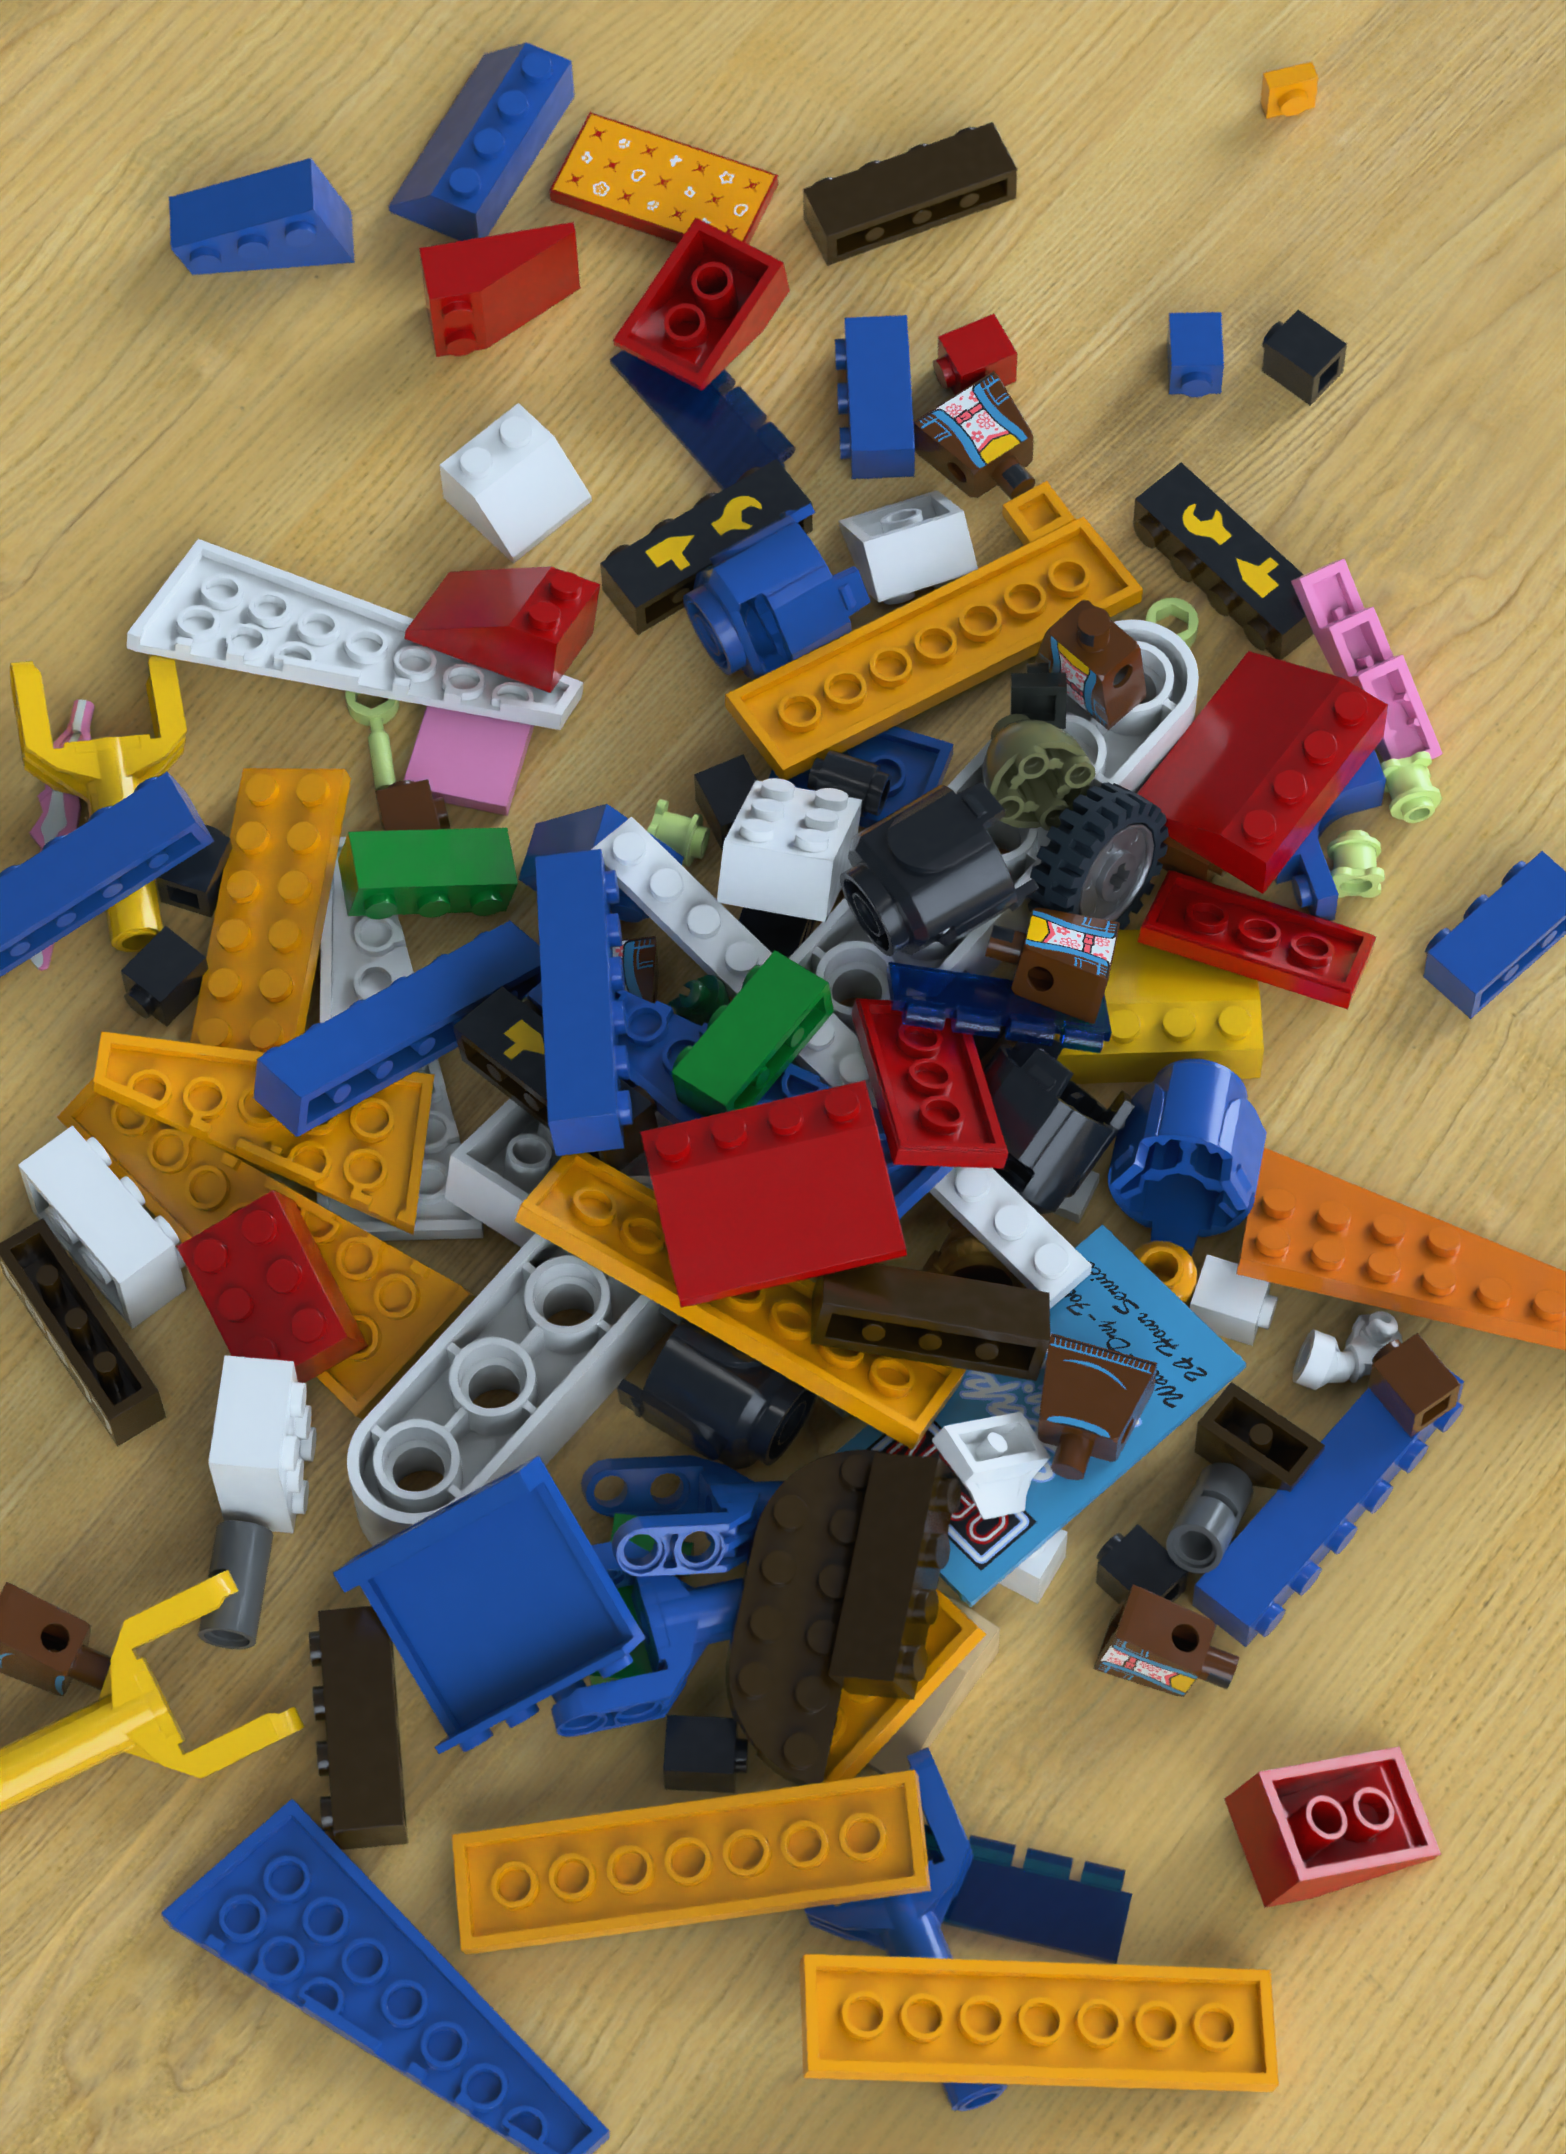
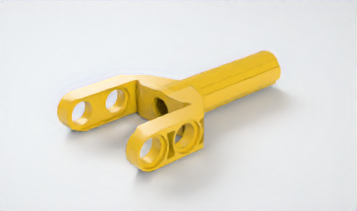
[10,654,187,952]
[0,1570,305,1813]

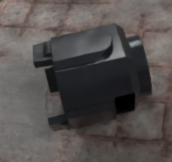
[840,782,1039,956]
[983,1025,1135,1215]
[617,1305,817,1470]

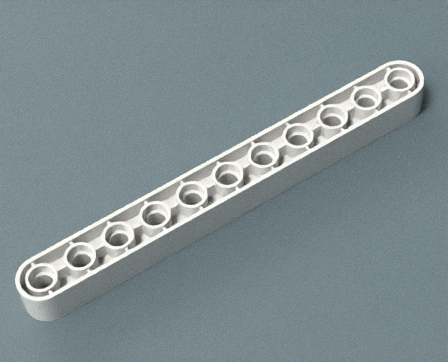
[347,620,1199,1546]

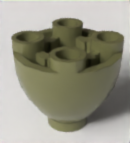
[982,714,1096,831]

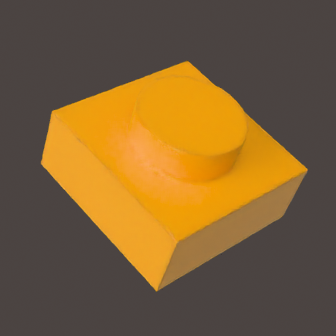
[1260,62,1318,119]
[1002,481,1076,546]

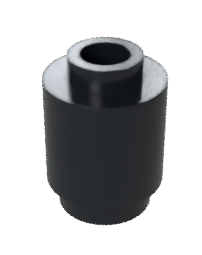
[807,750,892,817]

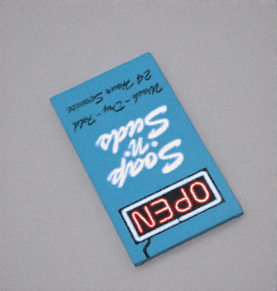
[835,1224,1246,1608]

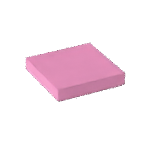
[404,706,534,816]

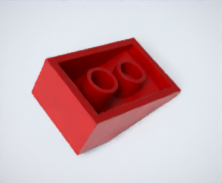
[613,218,790,391]
[419,222,580,357]
[404,566,600,693]
[1224,1746,1441,1908]

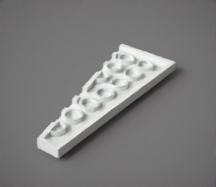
[127,539,584,730]
[317,837,483,1241]

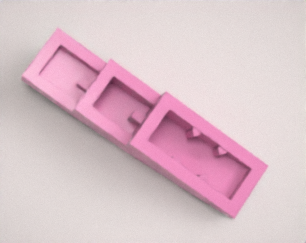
[1291,559,1443,762]

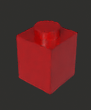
[933,314,1017,395]

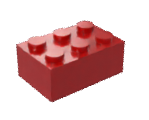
[177,1190,368,1383]

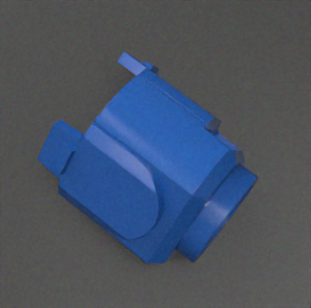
[683,503,871,680]
[1108,1059,1267,1256]

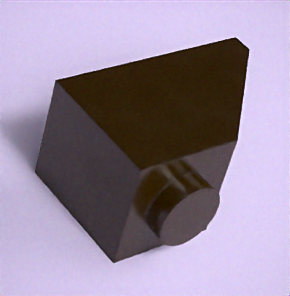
[1195,1382,1325,1492]

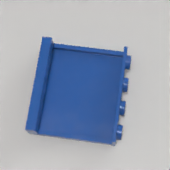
[333,1455,645,1754]

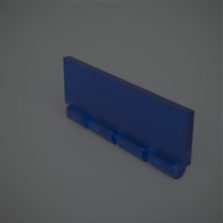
[610,350,796,490]
[886,962,1112,1053]
[924,1824,1132,1964]

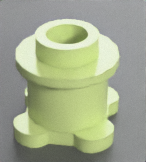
[1381,751,1442,823]
[647,799,710,867]
[1327,830,1385,898]

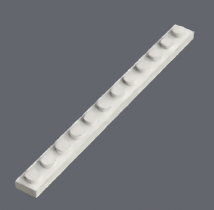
[591,817,1092,1309]

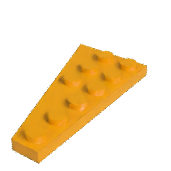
[93,1031,434,1235]

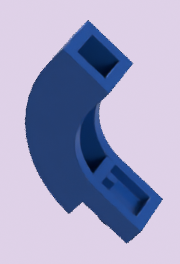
[1275,750,1386,921]

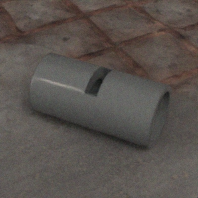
[1166,1462,1253,1573]
[198,1521,274,1649]

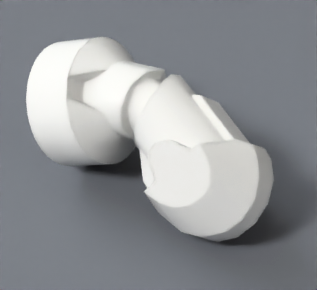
[1293,1311,1403,1390]

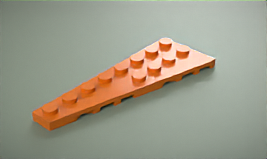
[1236,1148,1566,1350]

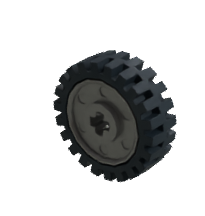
[1028,782,1168,930]

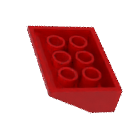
[1137,651,1388,894]
[641,1080,907,1308]

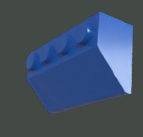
[389,42,574,241]

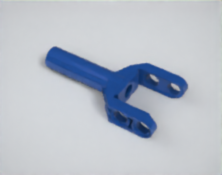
[581,1455,785,1577]
[551,1540,743,1737]
[804,1747,1007,2111]

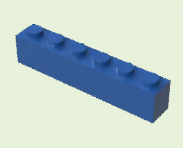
[0,772,214,977]
[535,849,633,1156]
[253,920,541,1137]
[1192,1370,1464,1647]

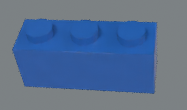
[835,315,915,479]
[1423,851,1566,1019]

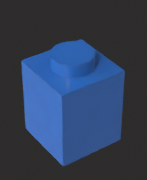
[1167,312,1224,397]

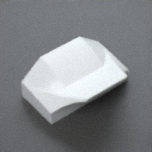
[932,1411,1051,1520]

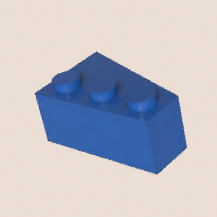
[169,158,355,275]

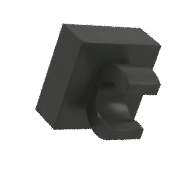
[1010,663,1067,729]

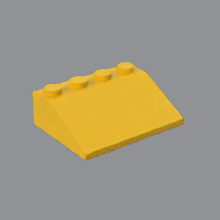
[1036,930,1264,1084]

